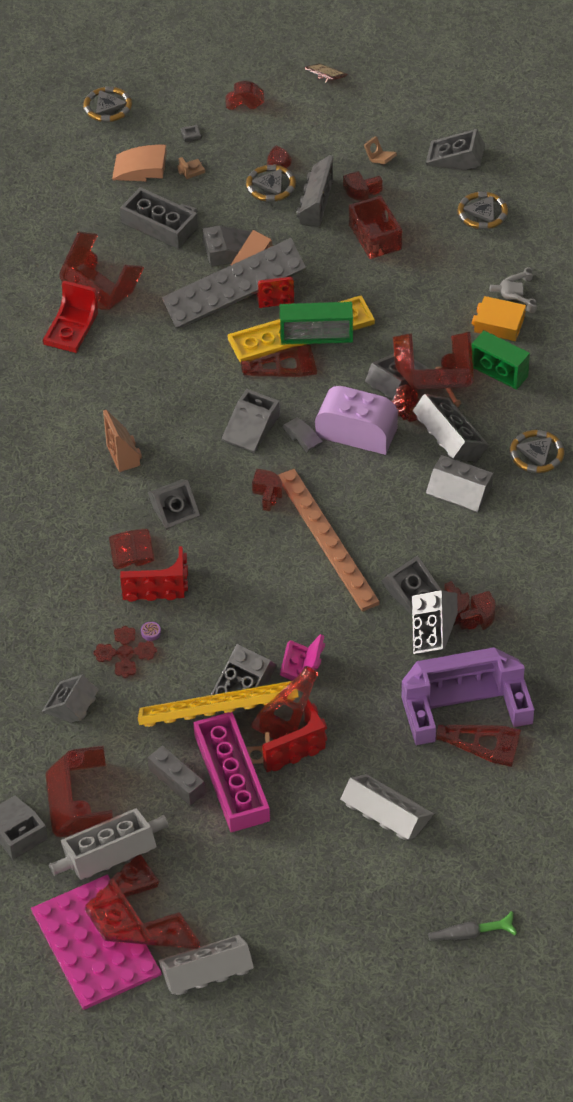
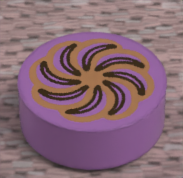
[141,622,161,641]

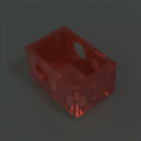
[349,195,402,259]

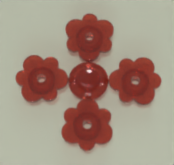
[93,626,157,678]

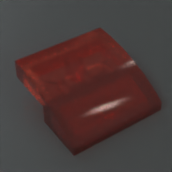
[109,529,154,569]

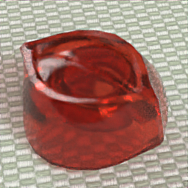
[267,145,292,168]

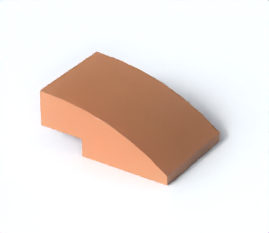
[112,145,167,181]

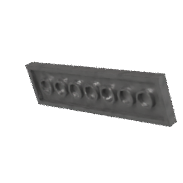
[162,238,306,329]

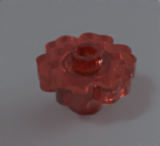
[392,384,420,422]

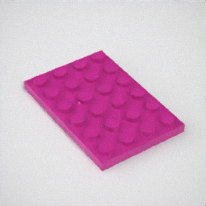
[31,874,161,1010]

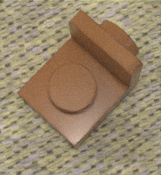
[177,157,205,179]

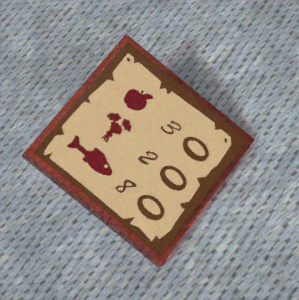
[304,63,348,82]

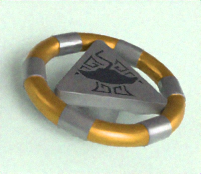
[83,87,132,122]
[246,165,296,202]
[457,192,508,229]
[510,430,564,473]

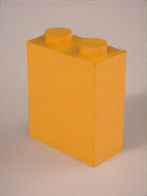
[472,296,526,341]

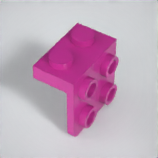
[280,634,325,683]

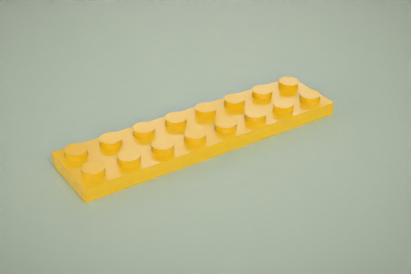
[228,295,375,364]
[138,680,299,727]

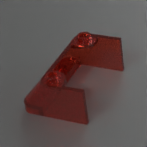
[59,232,144,310]
[393,332,474,389]
[46,746,113,837]

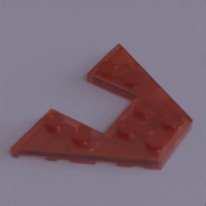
[85,854,200,949]

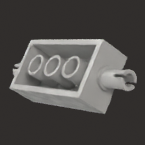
[49,808,169,880]

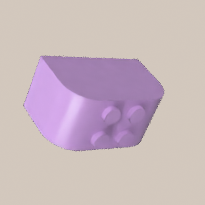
[315,386,398,455]

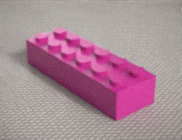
[193,712,270,832]

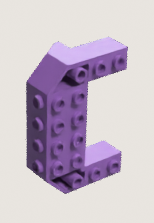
[401,648,534,745]

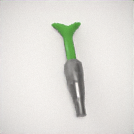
[428,911,517,941]

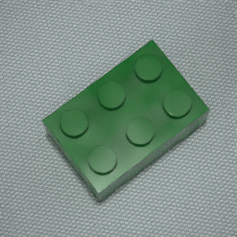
[471,330,530,390]

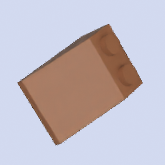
[103,410,142,472]

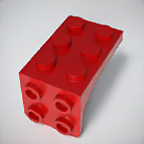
[256,277,294,308]
[43,281,98,353]
[120,546,188,602]
[263,698,327,772]

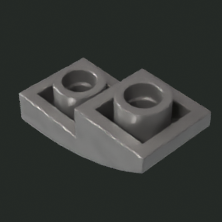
[283,417,323,452]

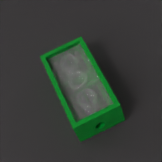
[280,302,353,345]

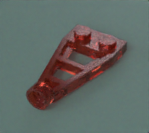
[241,345,317,377]
[252,666,319,740]
[435,724,521,767]

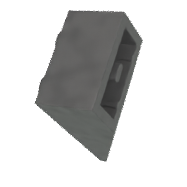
[221,389,280,453]
[412,590,458,654]
[211,644,277,714]
[0,795,48,860]

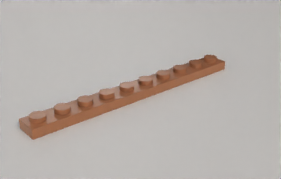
[277,469,379,612]

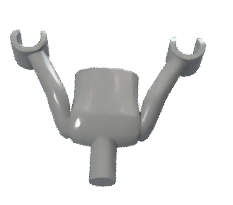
[489,267,537,313]

